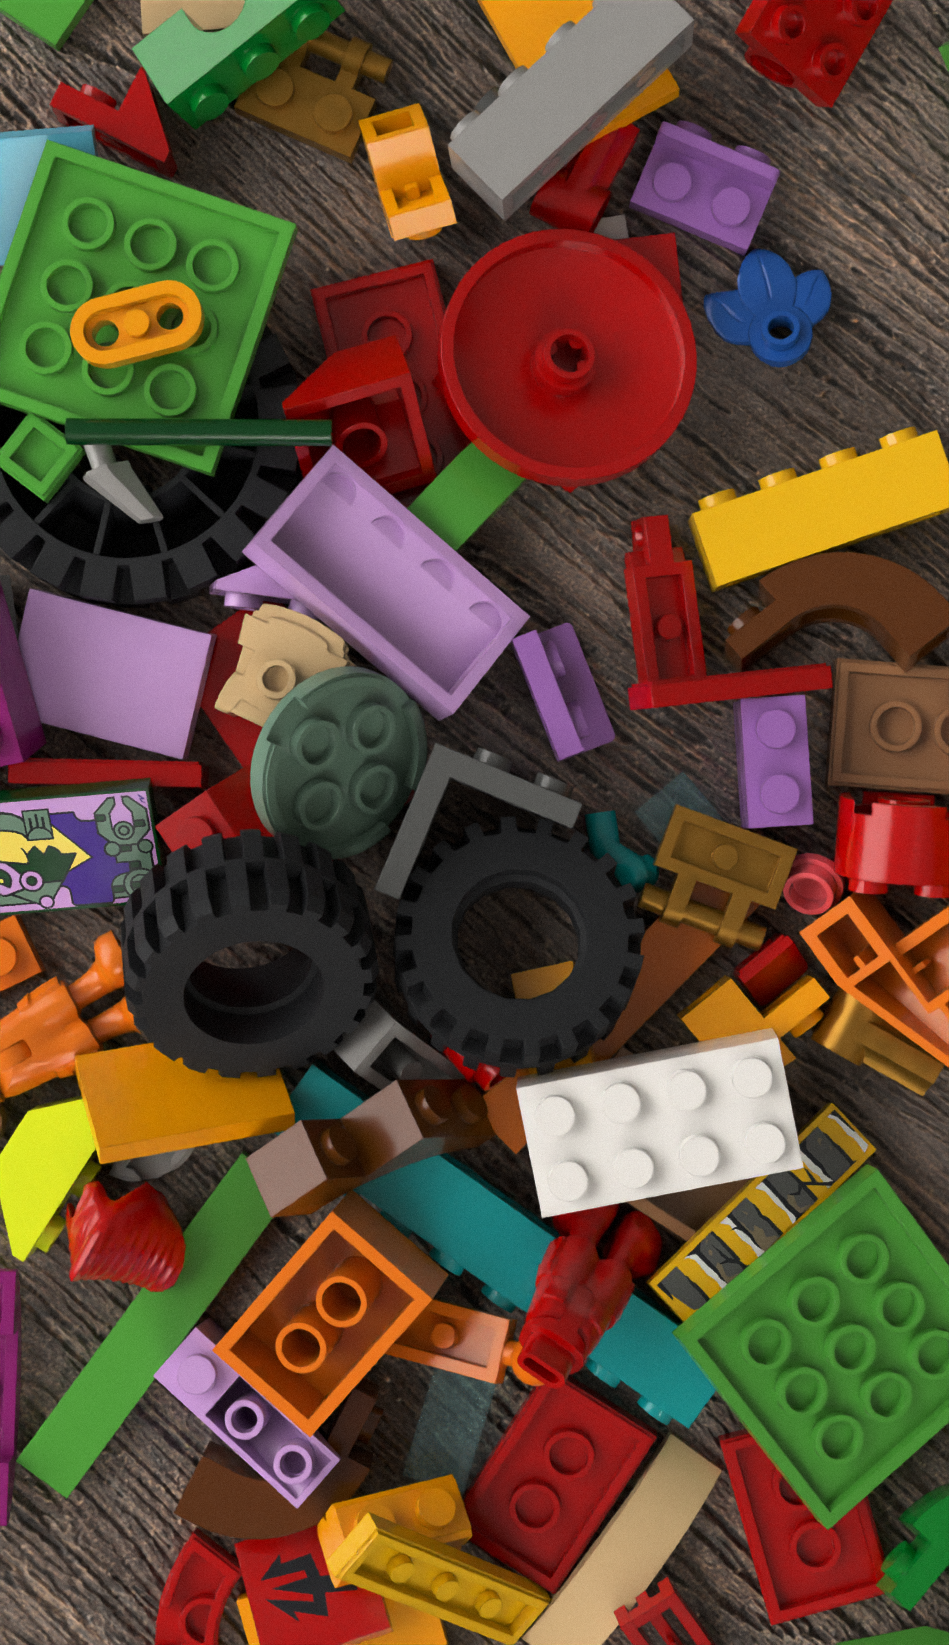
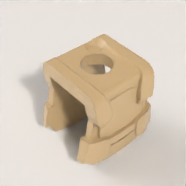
[215,603,356,727]

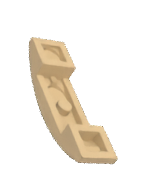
[521,1431,722,1645]

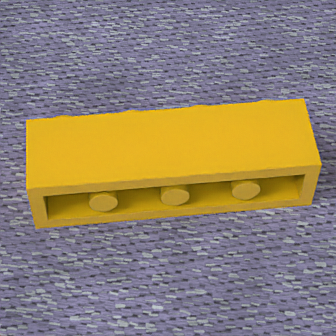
[687,426,949,593]

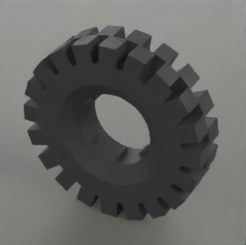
[0,324,302,608]

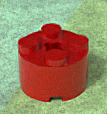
[834,791,949,898]

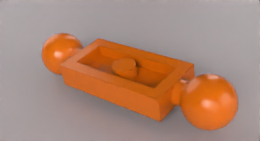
[385,1298,545,1386]

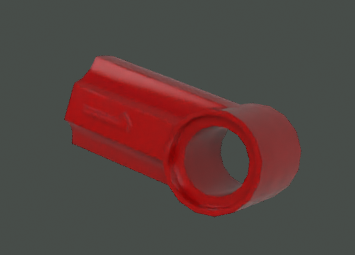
[529,123,640,233]

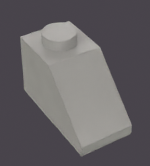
[333,996,464,1090]

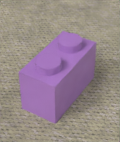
[733,695,814,829]

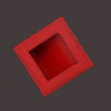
[732,933,808,1006]

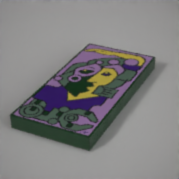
[0,778,166,916]

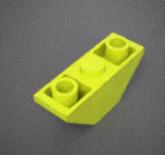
[0,1095,102,1262]

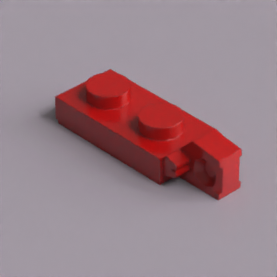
[624,514,707,683]

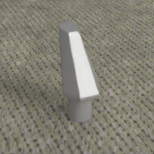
[83,445,164,524]

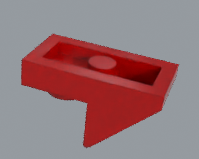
[49,67,178,179]

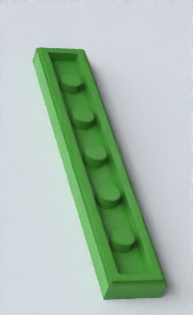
[16,1150,273,1499]

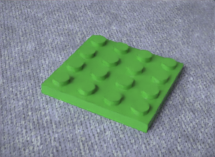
[0,140,298,477]
[671,1164,949,1530]

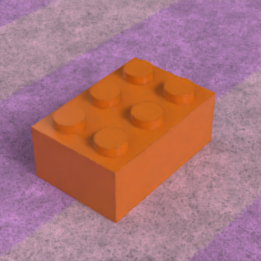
[212,1190,449,1437]

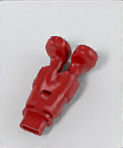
[517,1203,662,1389]

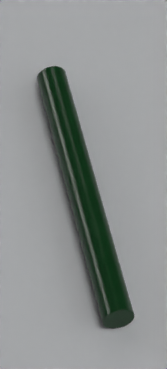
[65,418,333,446]

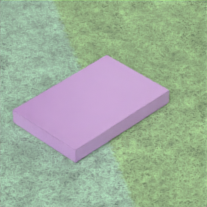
[18,589,217,760]

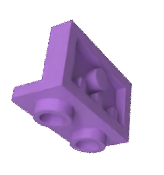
[629,121,781,256]
[511,623,615,763]

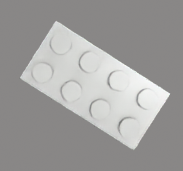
[516,1028,804,1218]

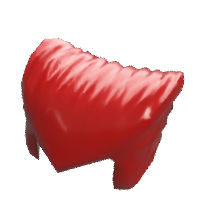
[66,1181,186,1292]

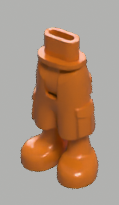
[0,930,141,1103]

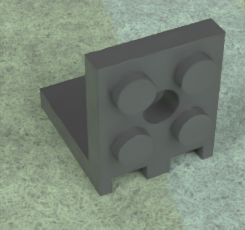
[375,743,582,899]

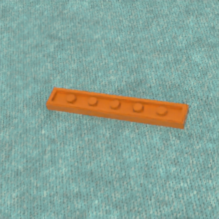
[482,881,760,1154]

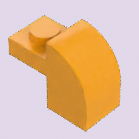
[358,103,457,241]
[676,974,830,1066]

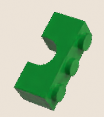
[132,0,346,130]

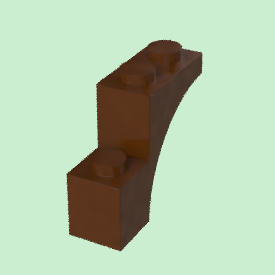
[245,1079,496,1217]

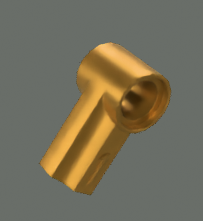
[810,987,944,1096]

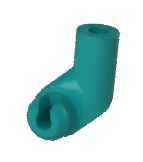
[584,810,659,893]

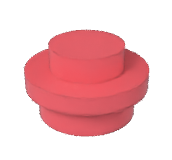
[783,853,845,915]

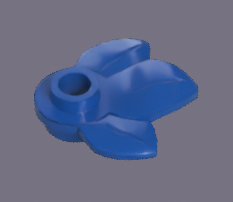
[703,248,832,367]

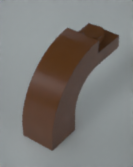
[725,552,949,673]
[174,1378,384,1539]

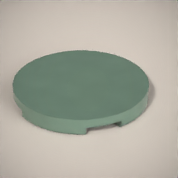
[250,666,427,860]

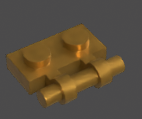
[234,31,394,164]
[637,804,798,951]

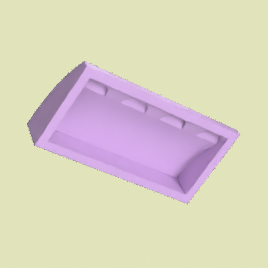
[242,445,530,721]

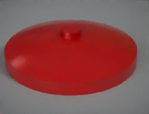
[437,229,697,487]

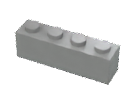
[448,0,694,221]

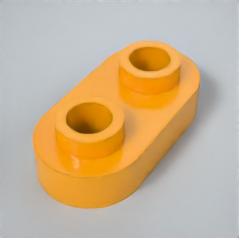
[70,280,205,369]

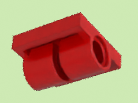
[734,0,893,108]

